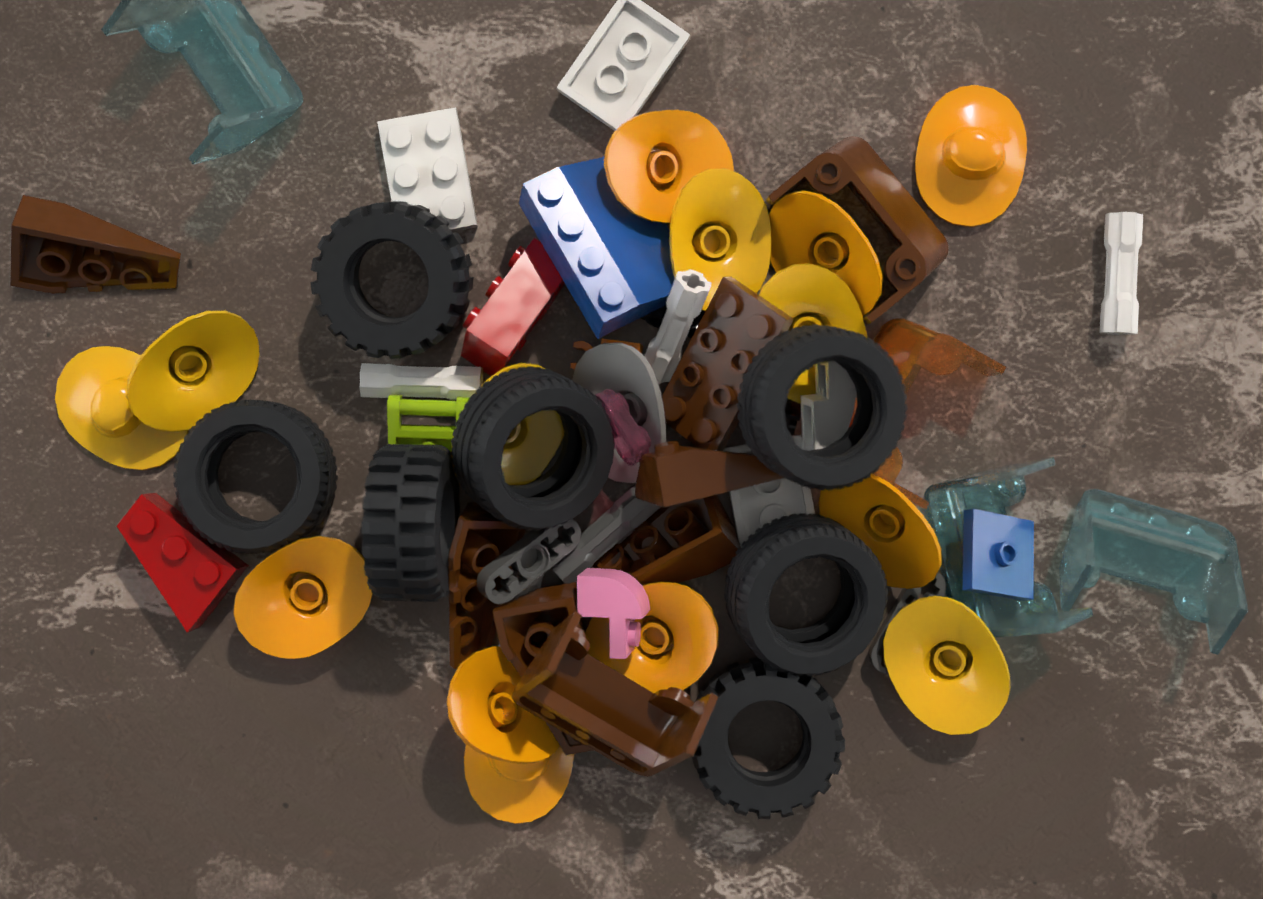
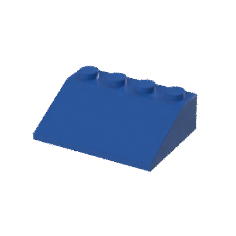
[519,157,675,339]

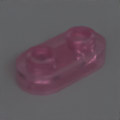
[595,389,651,466]

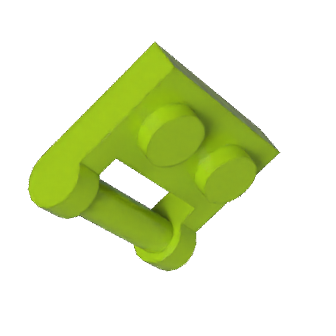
[387,395,469,451]

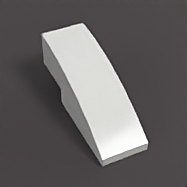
[801,361,856,451]

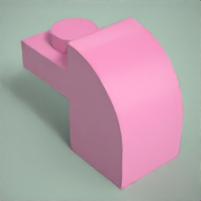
[577,568,650,659]

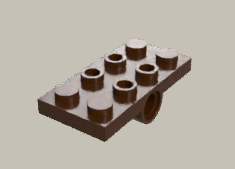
[662,276,794,451]

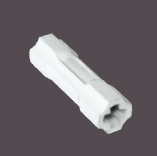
[1100,212,1143,335]
[645,269,711,384]
[359,363,483,400]

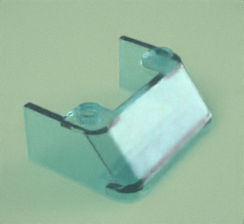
[102,0,303,165]
[923,457,1093,637]
[1059,489,1248,655]

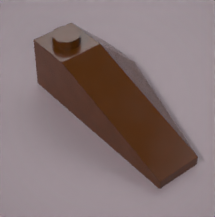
[10,195,181,294]
[635,441,784,507]
[591,495,741,585]
[449,502,525,669]
[493,582,593,755]

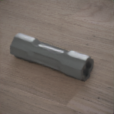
[551,484,659,584]

